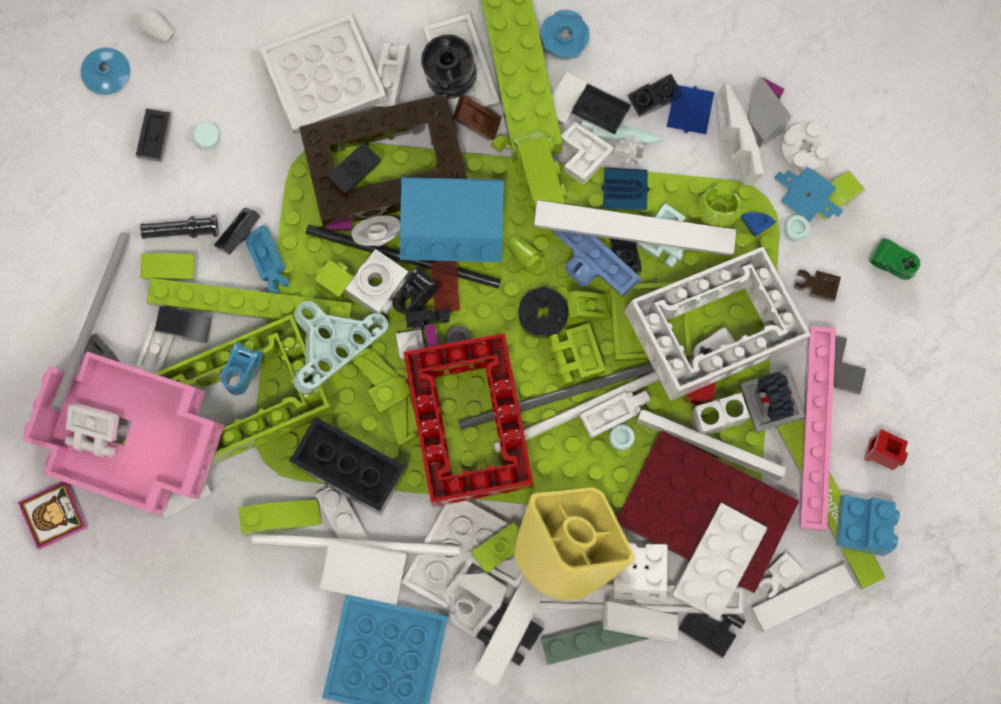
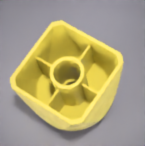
[514,487,635,601]

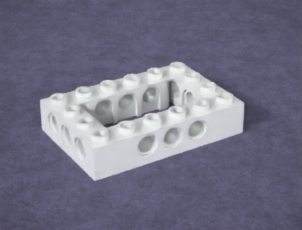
[624,247,811,401]

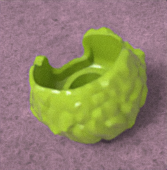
[698,186,742,228]

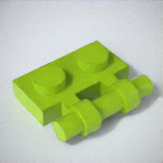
[548,323,606,385]

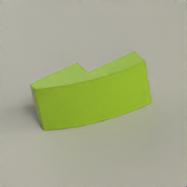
[817,171,866,221]
[140,253,196,281]

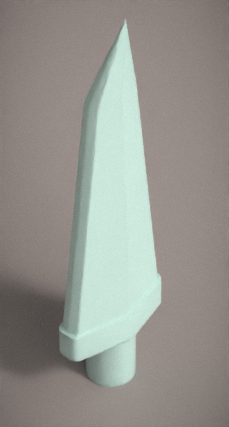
[581,119,665,144]

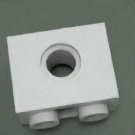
[346,249,409,314]

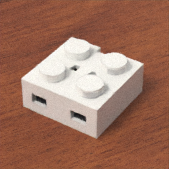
[614,544,667,601]

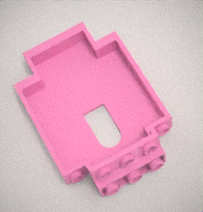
[22,352,224,515]

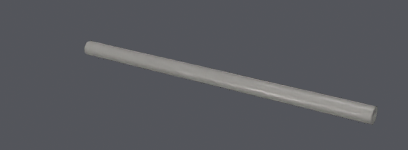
[51,232,130,411]

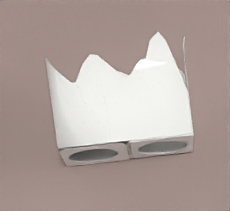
[690,393,750,435]

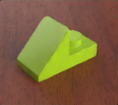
[566,291,611,325]

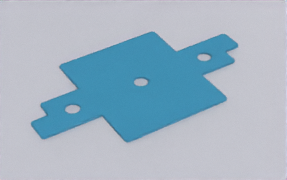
[775,167,843,222]

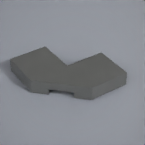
[833,336,866,394]

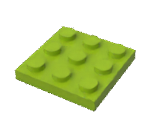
[610,282,692,362]

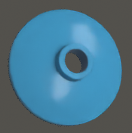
[81,48,130,95]

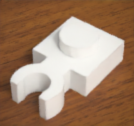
[758,552,804,599]

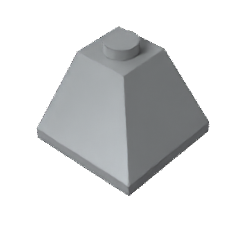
[747,77,791,148]

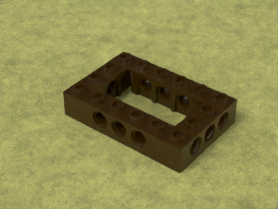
[299,94,467,229]

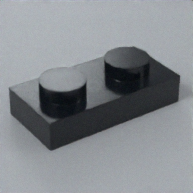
[136,108,172,162]

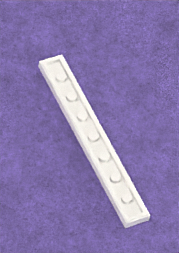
[533,200,736,256]
[537,584,744,615]

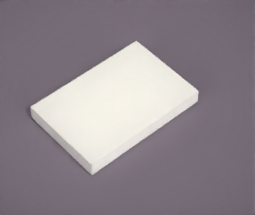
[320,537,407,605]

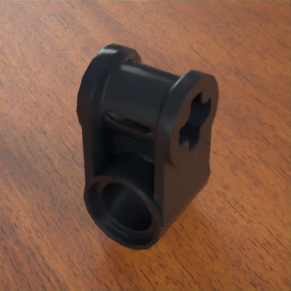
[392,267,440,315]

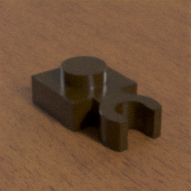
[793,270,841,303]

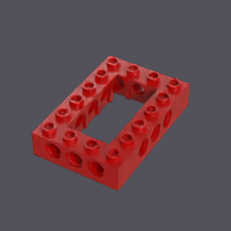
[403,333,534,507]

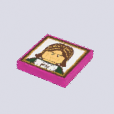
[17,481,87,550]

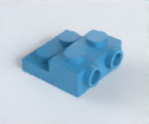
[836,495,900,557]

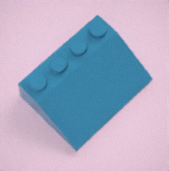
[400,177,504,262]

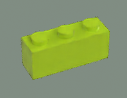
[513,131,567,212]

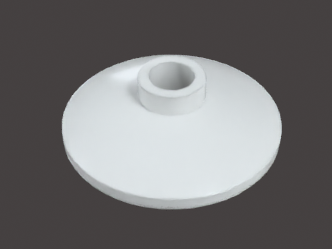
[351,216,400,246]

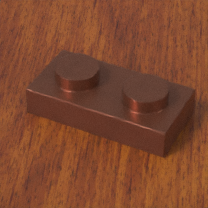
[452,96,502,140]

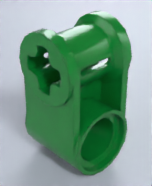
[869,238,920,280]

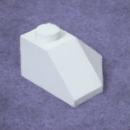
[443,573,508,637]

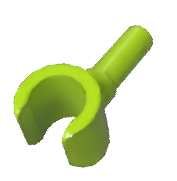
[491,135,510,153]

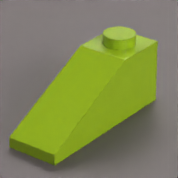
[238,499,321,537]

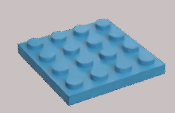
[322,594,448,704]

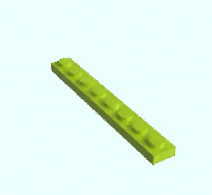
[147,278,352,321]

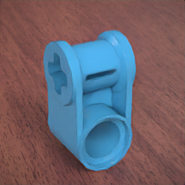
[221,342,263,395]

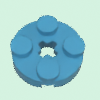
[540,10,590,60]

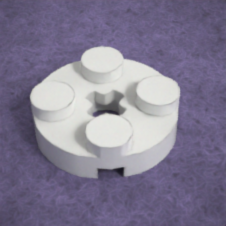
[780,122,831,172]

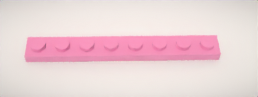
[799,326,836,531]

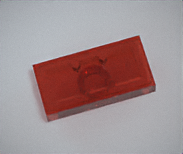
[431,261,461,312]

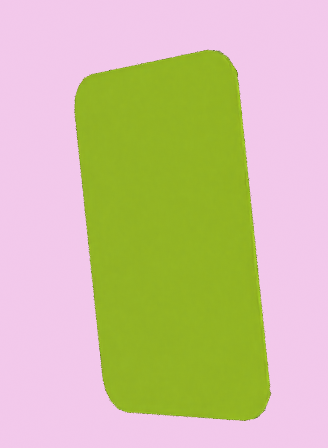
[255,143,780,514]

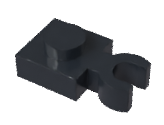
[406,309,450,331]

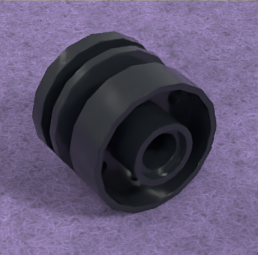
[421,34,477,99]

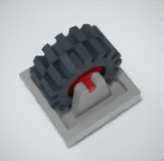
[739,369,805,433]

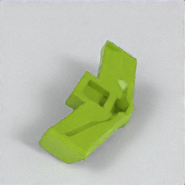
[351,348,419,448]

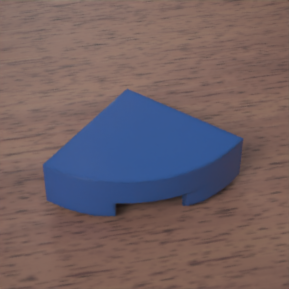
[740,212,776,238]

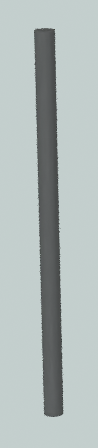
[458,362,655,430]

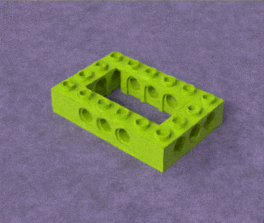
[154,314,335,466]

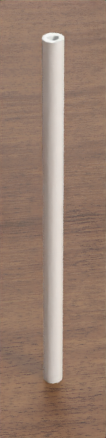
[493,371,659,453]
[252,533,461,556]

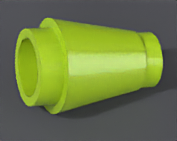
[506,236,543,273]

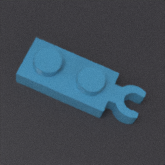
[244,225,289,294]

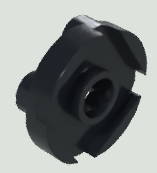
[518,286,569,338]

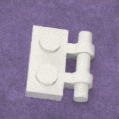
[65,403,119,458]

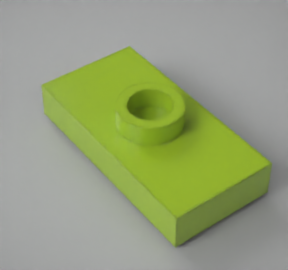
[471,522,519,574]

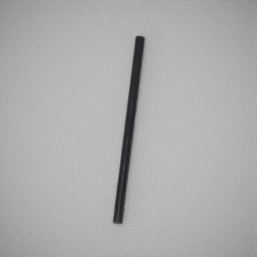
[305,225,501,289]

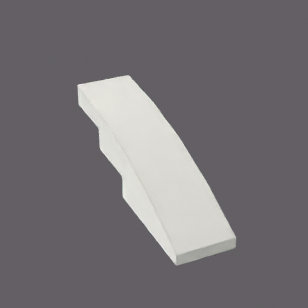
[714,83,764,186]

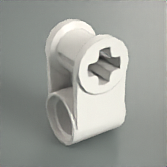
[689,327,736,363]

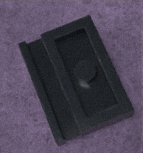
[571,83,631,135]

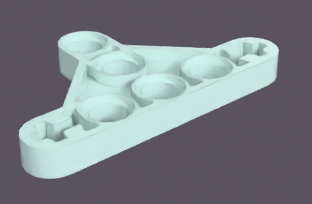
[293,301,388,394]

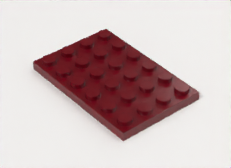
[617,431,799,594]

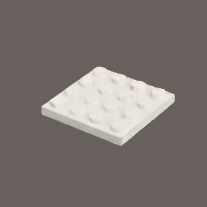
[259,14,387,135]

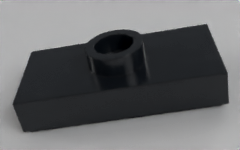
[327,142,381,196]
[214,207,261,255]

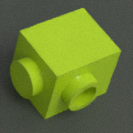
[314,260,354,302]

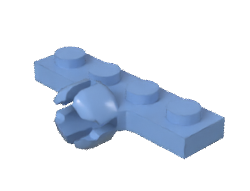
[552,230,641,298]

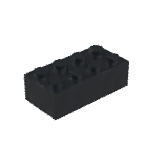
[289,416,407,516]

